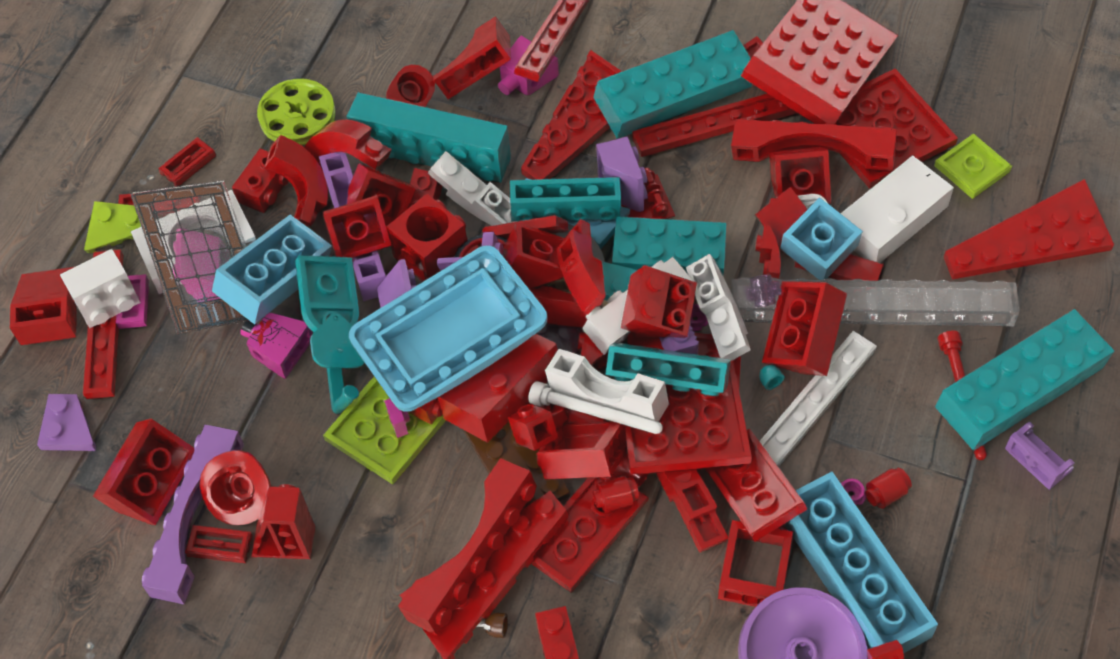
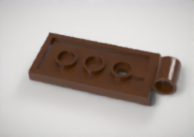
[462,421,570,510]

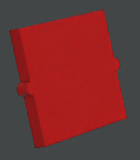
[755,187,808,252]

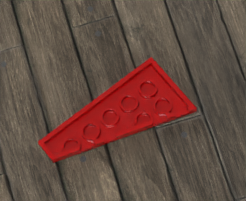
[944,179,1114,280]
[399,491,569,659]

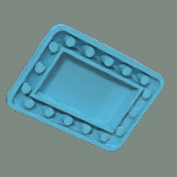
[349,246,547,412]

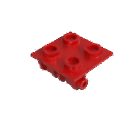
[621,168,675,219]

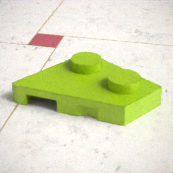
[84,201,143,253]

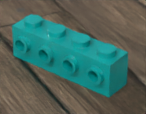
[510,177,621,222]
[606,343,731,396]

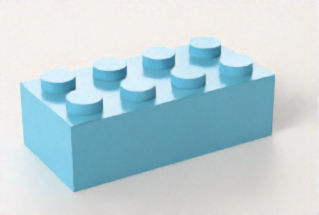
[212,215,332,324]

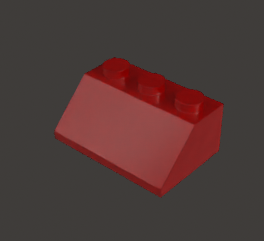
[762,281,847,376]
[93,418,195,525]

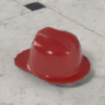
[386,64,435,107]

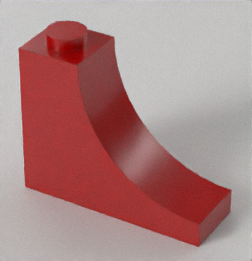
[433,16,511,99]

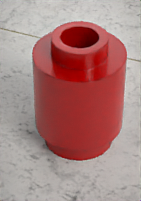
[865,467,912,509]
[592,476,640,513]

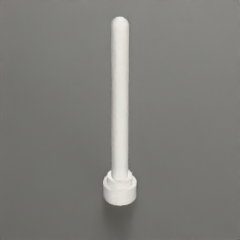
[529,381,663,434]

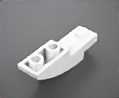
[428,151,518,226]
[686,254,751,361]

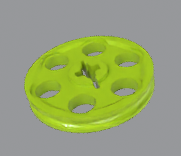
[257,79,336,145]

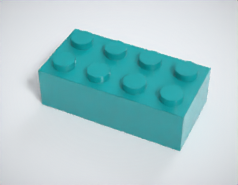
[612,217,726,276]

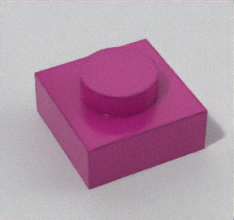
[384,399,410,438]

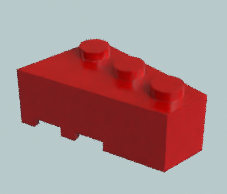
[251,484,315,559]

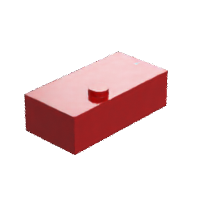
[437,334,558,443]

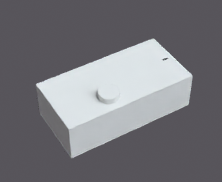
[841,155,954,263]

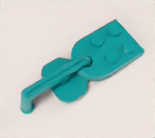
[295,255,365,414]

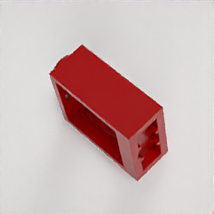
[537,421,627,479]
[718,520,793,607]

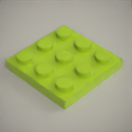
[323,376,446,485]

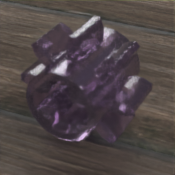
[744,274,782,307]

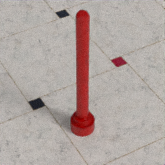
[937,330,987,460]

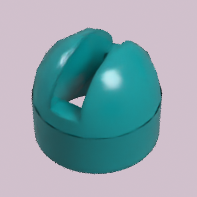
[759,365,785,390]

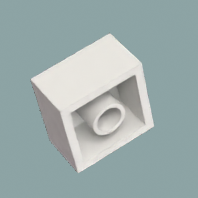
[60,249,141,328]

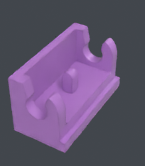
[1005,422,1075,490]

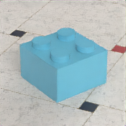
[780,197,863,282]

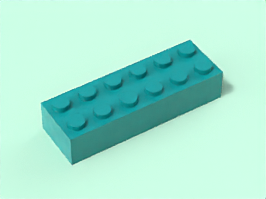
[594,30,752,139]
[346,92,511,183]
[935,309,1114,451]

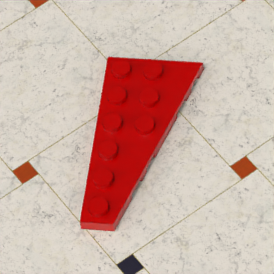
[521,50,622,180]

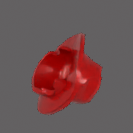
[200,450,271,525]

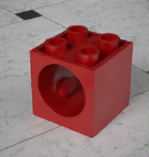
[386,194,468,282]

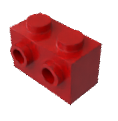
[232,148,289,213]

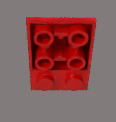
[10,267,77,345]

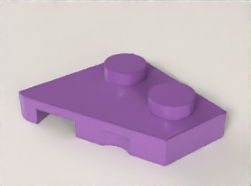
[37,394,96,451]

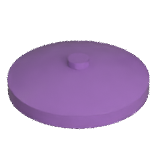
[738,588,867,659]

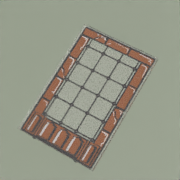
[131,181,270,334]

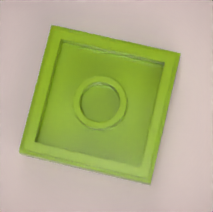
[934,133,1012,199]

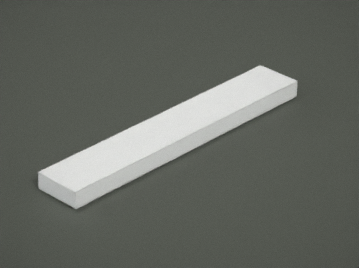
[760,331,877,467]

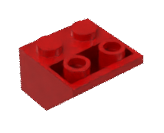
[621,265,697,338]

